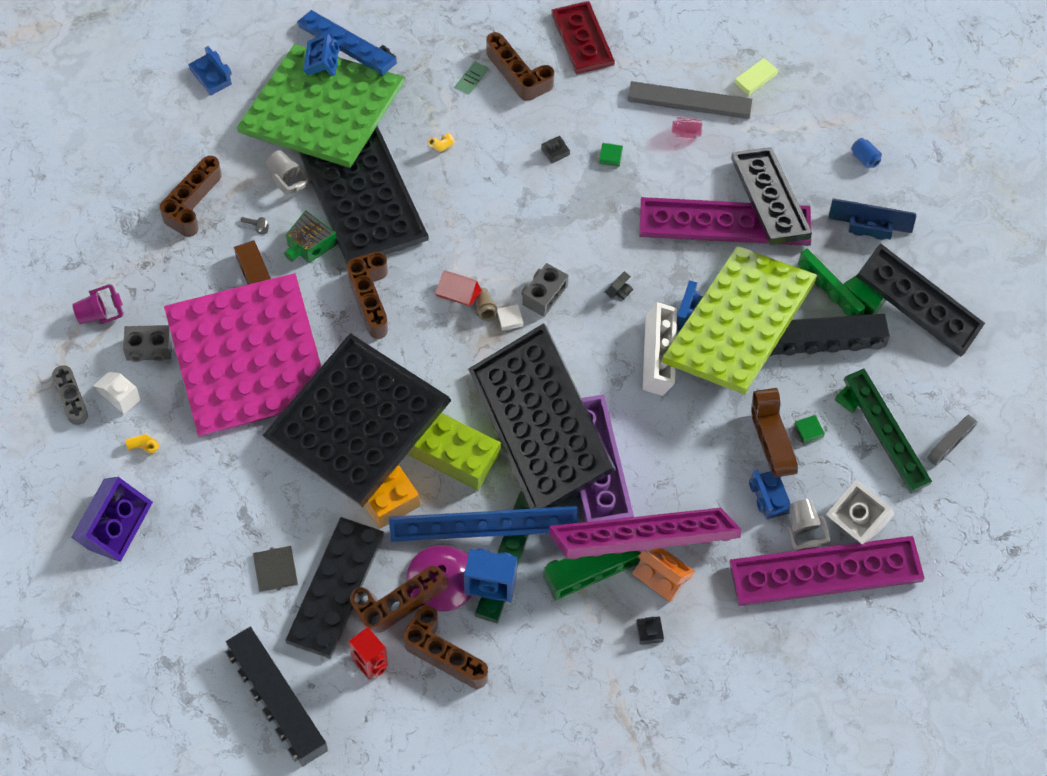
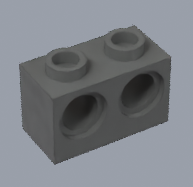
[521,263,569,317]
[123,325,172,362]

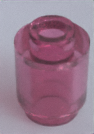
[672,117,702,139]

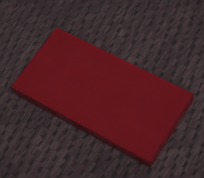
[551,1,615,74]

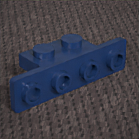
[828,198,917,240]

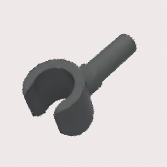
[240,217,269,234]

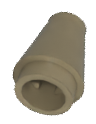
[476,288,497,321]

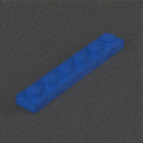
[297,10,397,75]

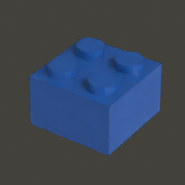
[464,548,517,603]

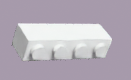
[643,302,677,396]

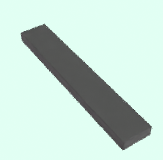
[628,81,752,119]

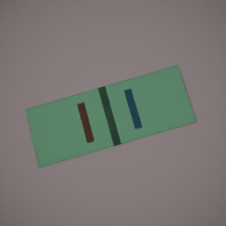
[455,61,489,94]

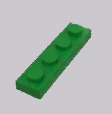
[798,248,866,316]

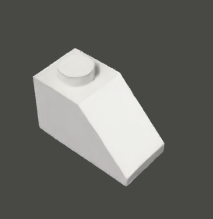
[93,372,140,415]

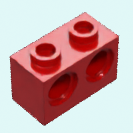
[348,627,388,680]

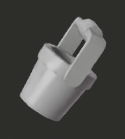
[265,150,311,194]
[787,499,830,551]

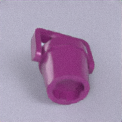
[72,284,124,325]

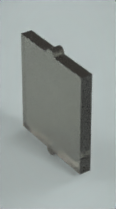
[253,546,298,592]

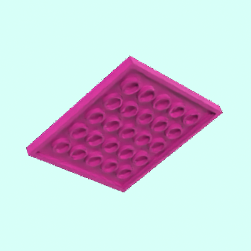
[164,273,321,437]

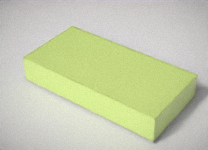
[735,58,778,95]

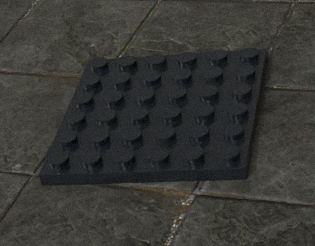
[262,333,451,507]

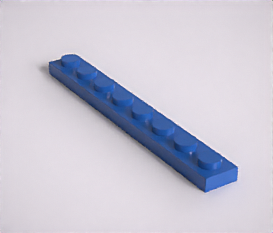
[389,506,578,542]

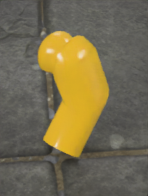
[427,133,454,152]
[125,434,159,453]

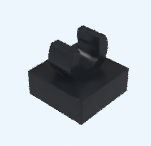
[636,616,664,645]

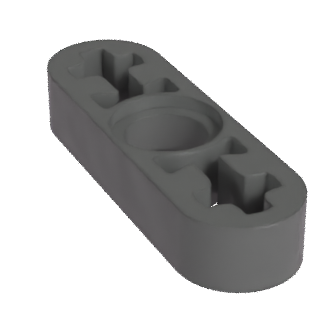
[52,365,88,425]
[927,414,978,466]

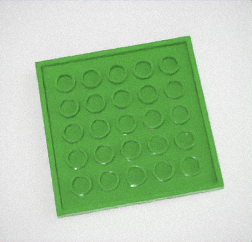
[237,44,405,168]

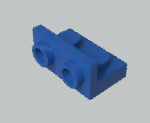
[303,34,339,76]
[188,46,232,95]
[676,280,703,331]
[749,469,791,520]

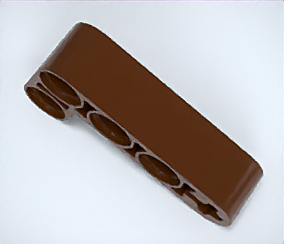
[486,32,555,101]
[160,156,222,237]
[233,240,271,285]
[347,252,388,339]
[751,388,798,478]
[350,566,449,633]
[404,605,488,689]

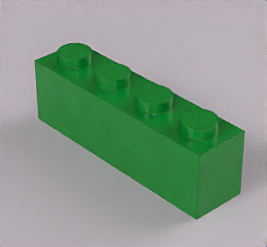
[543,550,641,600]

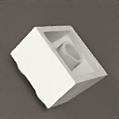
[826,480,895,545]

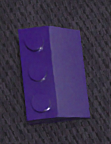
[71,477,153,562]

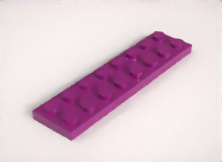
[639,197,812,246]
[549,507,742,559]
[729,536,925,606]

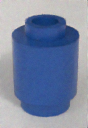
[851,138,882,168]

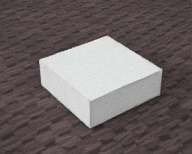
[497,304,524,331]

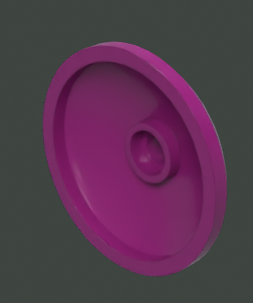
[407,544,472,612]

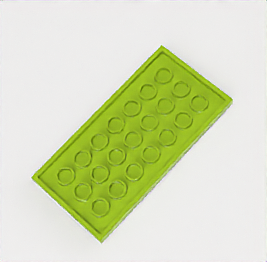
[662,246,817,395]

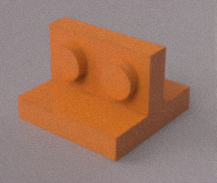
[632,548,695,602]

